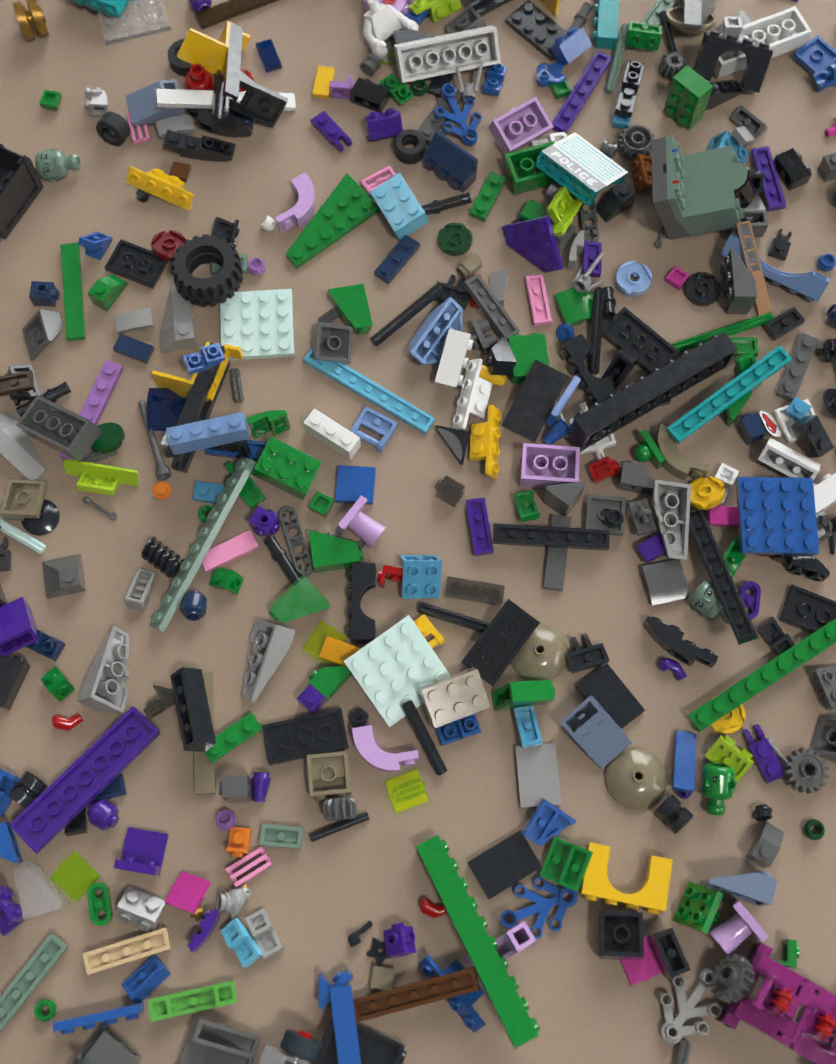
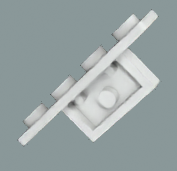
[452,358,493,430]

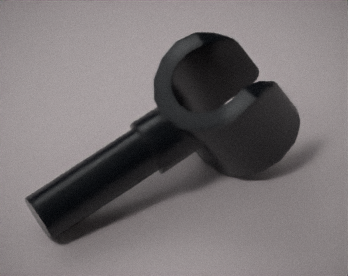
[136,189,152,203]
[348,921,373,947]

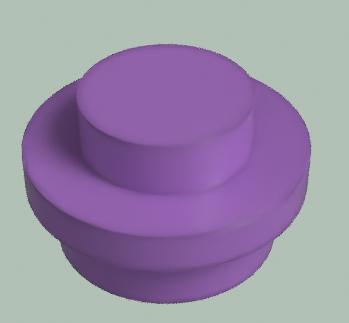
[248,257,266,275]
[216,810,236,831]

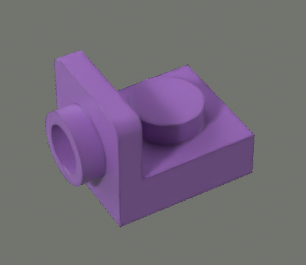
[329,75,355,100]

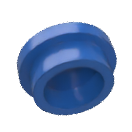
[817,254,836,271]
[556,323,574,342]

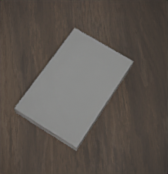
[515,743,562,808]

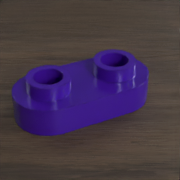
[739,581,761,620]

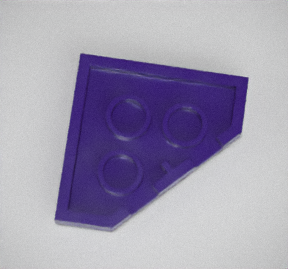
[502,216,564,273]

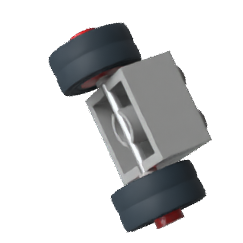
[259,1029,322,1064]

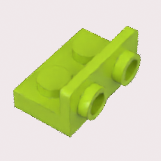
[705,734,754,782]

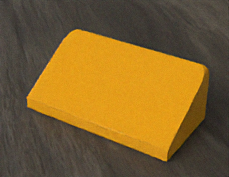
[319,636,361,666]

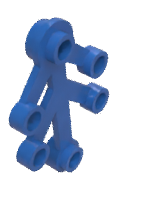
[434,83,482,146]
[500,877,578,939]

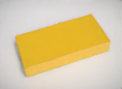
[312,66,335,99]

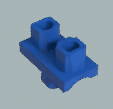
[812,64,836,92]

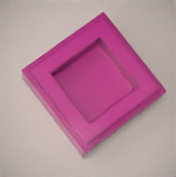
[664,266,690,290]

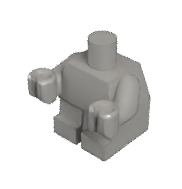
[84,87,108,117]

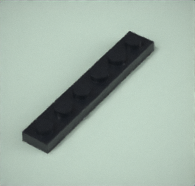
[493,523,610,551]

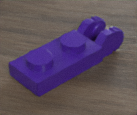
[311,111,353,153]
[742,724,785,784]

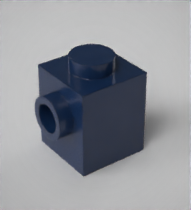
[29,281,59,307]
[736,412,768,445]

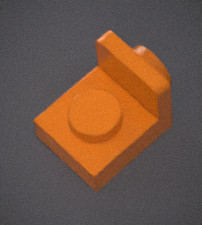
[225,827,252,858]

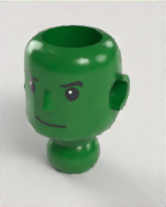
[700,763,737,816]

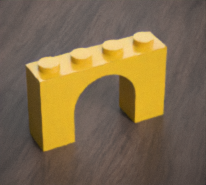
[579,842,673,915]

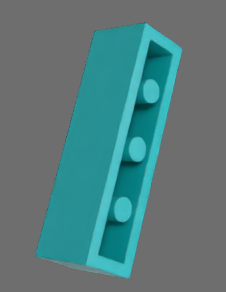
[592,0,619,50]

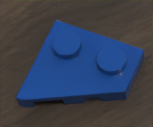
[521,798,576,846]

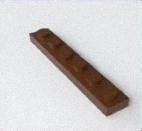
[353,967,480,1023]

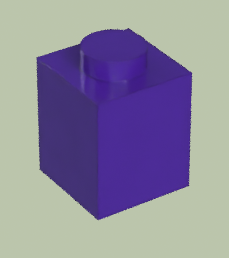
[296,684,327,714]

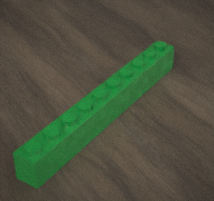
[416,835,540,1050]

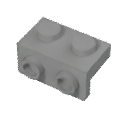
[116,886,166,932]

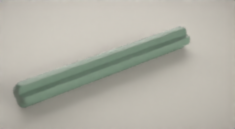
[605,23,628,95]

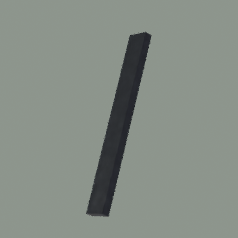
[689,509,758,645]

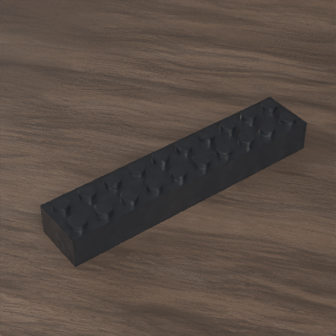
[567,332,738,452]

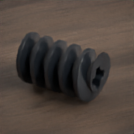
[142,537,185,578]

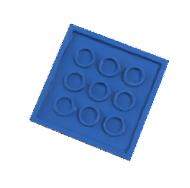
[735,477,819,555]

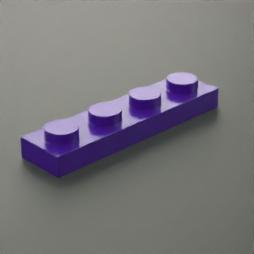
[750,146,786,211]

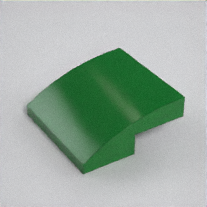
[553,288,594,326]
[246,410,291,439]
[539,836,593,892]

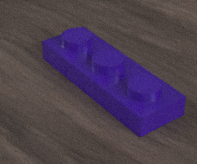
[466,498,494,556]

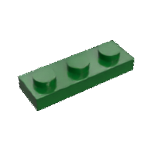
[469,172,506,222]
[203,712,263,764]

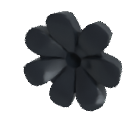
[815,339,834,363]

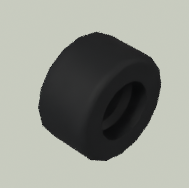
[96,111,131,146]
[395,129,426,164]

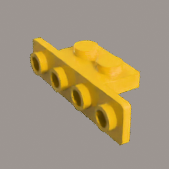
[126,166,194,210]
[469,405,501,480]

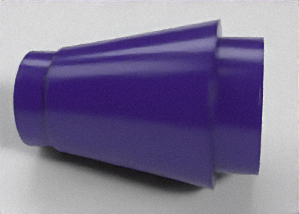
[251,772,271,802]

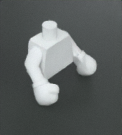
[363,0,419,60]

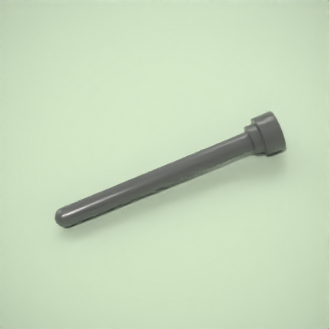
[138,400,172,481]

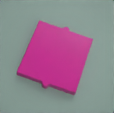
[165,871,211,914]
[620,936,663,986]

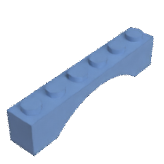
[720,233,830,302]

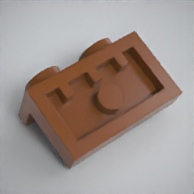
[630,154,653,193]

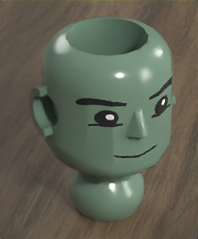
[35,148,81,182]
[690,581,729,624]

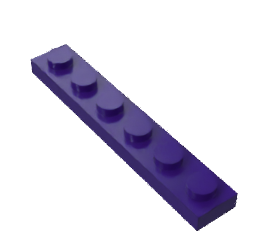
[552,50,612,134]

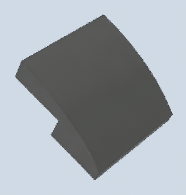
[641,559,690,605]

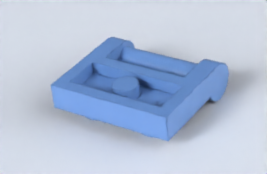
[350,406,398,452]

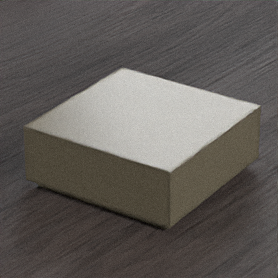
[370,966,394,990]

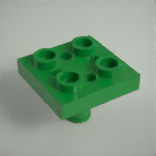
[672,881,724,934]

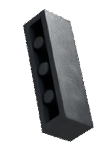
[170,667,216,752]

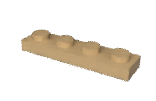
[83,927,172,975]

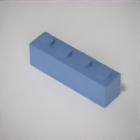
[166,412,250,455]

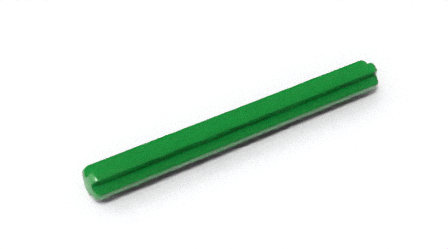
[672,312,774,352]

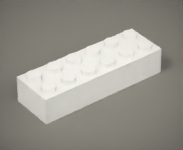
[713,6,812,78]
[394,25,501,83]

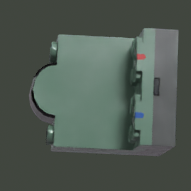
[651,135,755,240]

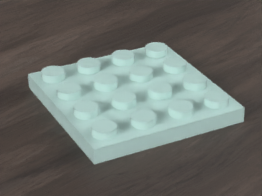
[220,289,295,361]
[343,615,451,727]

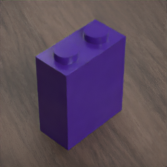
[0,597,39,657]

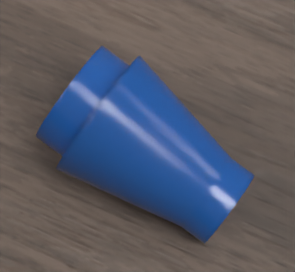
[543,419,570,445]

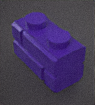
[365,108,403,141]

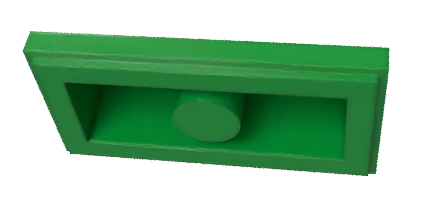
[519,200,548,220]

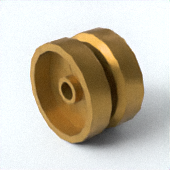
[12,0,49,41]

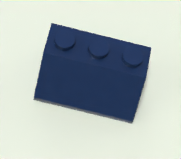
[424,130,478,193]

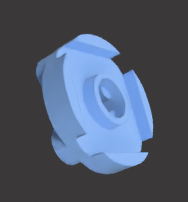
[615,261,652,297]

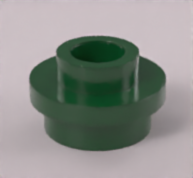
[411,79,428,96]
[803,819,825,840]

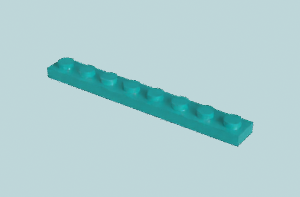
[666,345,792,444]

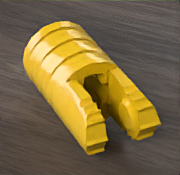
[479,365,508,386]

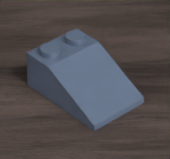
[700,870,778,906]

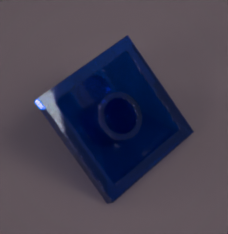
[147,388,187,431]

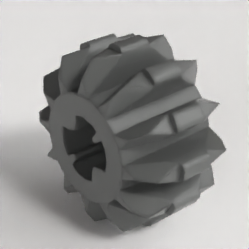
[658,51,688,81]
[323,797,358,821]

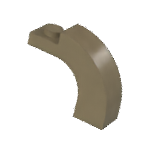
[655,424,710,480]

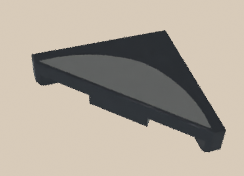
[435,425,470,465]

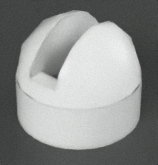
[260,215,275,231]

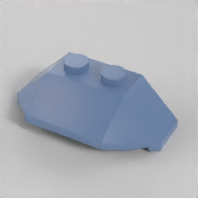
[409,297,463,364]

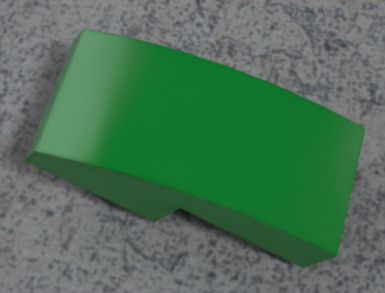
[378,73,414,106]

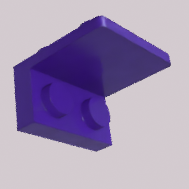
[114,828,169,876]
[0,885,27,936]

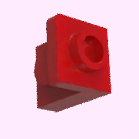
[588,456,620,484]
[377,565,403,588]

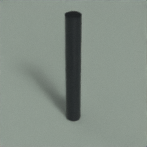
[660,11,678,54]
[309,812,370,842]

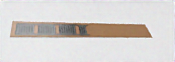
[736,220,773,315]

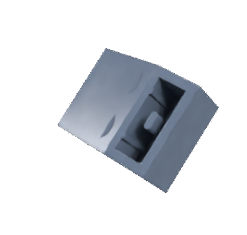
[126,79,183,126]
[560,696,633,769]

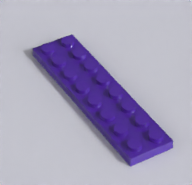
[9,706,161,854]

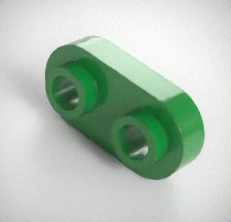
[87,883,113,926]

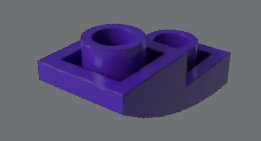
[636,533,666,563]
[187,909,221,952]

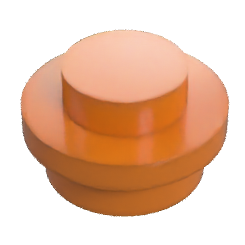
[152,481,172,500]

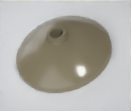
[666,6,717,35]
[511,624,568,681]
[605,748,667,810]

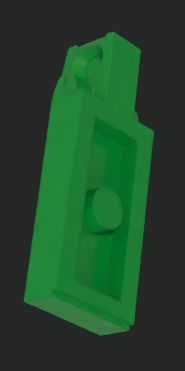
[225,461,266,510]

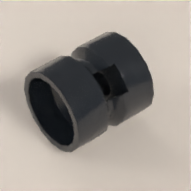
[8,771,48,808]
[654,794,694,834]

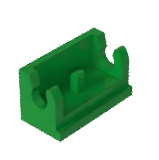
[723,537,747,578]

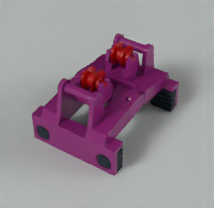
[717,942,836,1064]

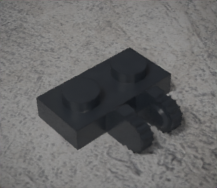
[435,274,471,310]
[565,633,610,674]

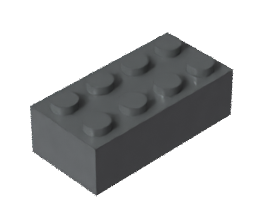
[16,395,102,462]

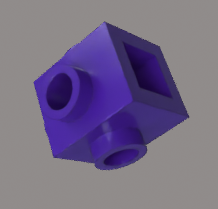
[248,506,280,538]
[383,923,417,957]

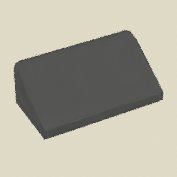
[729,105,768,139]

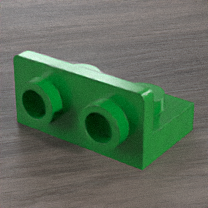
[625,21,662,51]

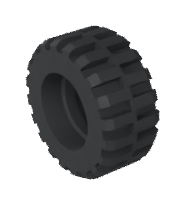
[170,234,243,307]

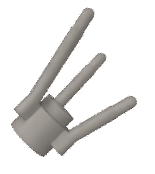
[456,61,483,100]
[572,252,604,293]

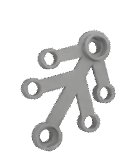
[659,969,722,1044]

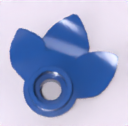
[536,62,566,87]

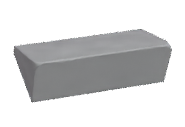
[489,270,509,307]

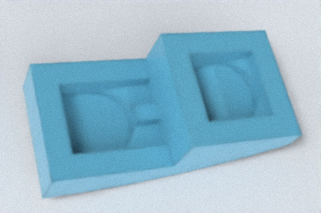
[220,918,263,968]

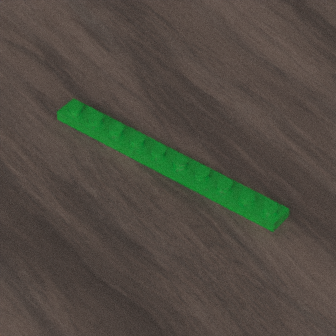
[687,619,836,733]

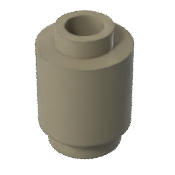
[456,253,482,278]

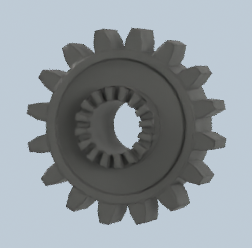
[617,124,655,160]
[783,747,829,794]
[709,953,755,1004]

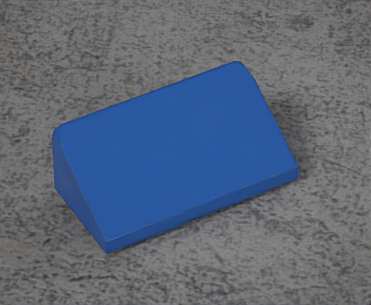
[121,954,171,1004]

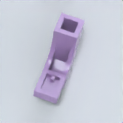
[275,172,316,232]
[352,725,419,773]
[464,921,536,977]

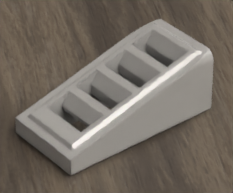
[124,568,157,611]

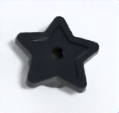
[366,938,394,966]

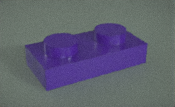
[582,241,602,277]

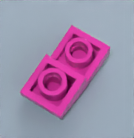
[708,506,739,528]

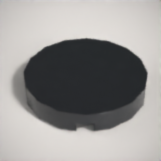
[684,272,721,306]

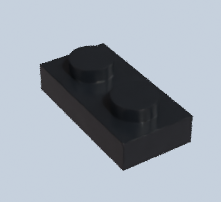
[764,307,805,341]

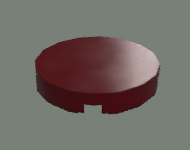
[151,230,186,260]

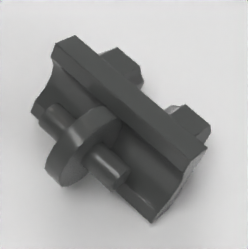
[469,319,498,355]
[627,498,657,536]

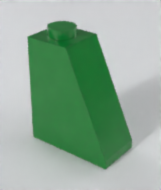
[326,283,373,335]
[309,530,364,573]
[269,574,331,623]
[491,680,555,711]

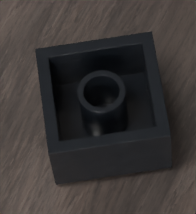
[599,911,644,960]

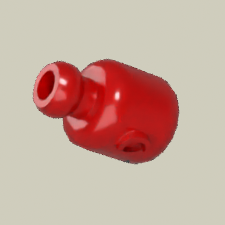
[185,64,214,91]

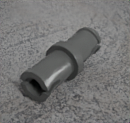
[569,2,593,29]

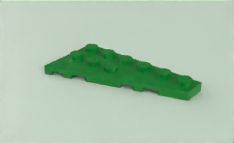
[286,173,380,269]

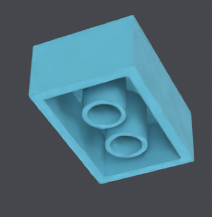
[370,172,430,240]

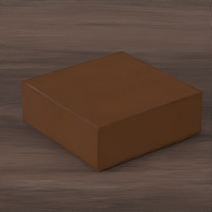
[169,161,191,182]

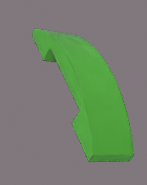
[148,980,238,1022]

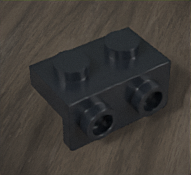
[210,216,240,248]

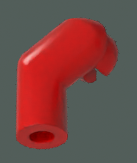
[52,713,84,731]
[420,898,447,918]

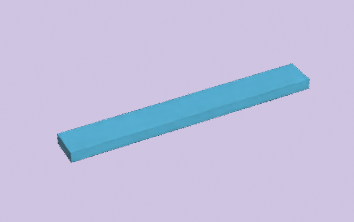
[303,348,435,435]

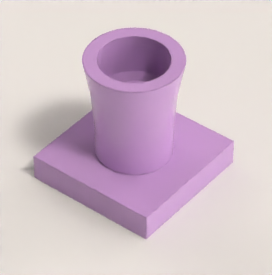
[335,495,386,548]
[709,898,769,955]

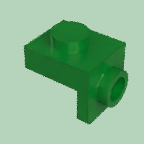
[514,490,540,523]
[209,567,244,595]
[40,666,75,702]
[775,939,800,969]

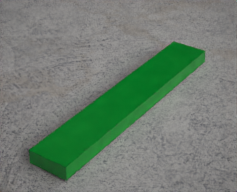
[60,242,86,342]

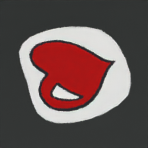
[760,411,781,437]

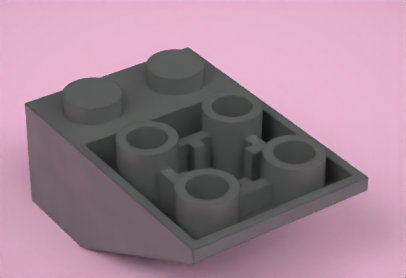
[727,191,769,238]
[720,248,757,314]

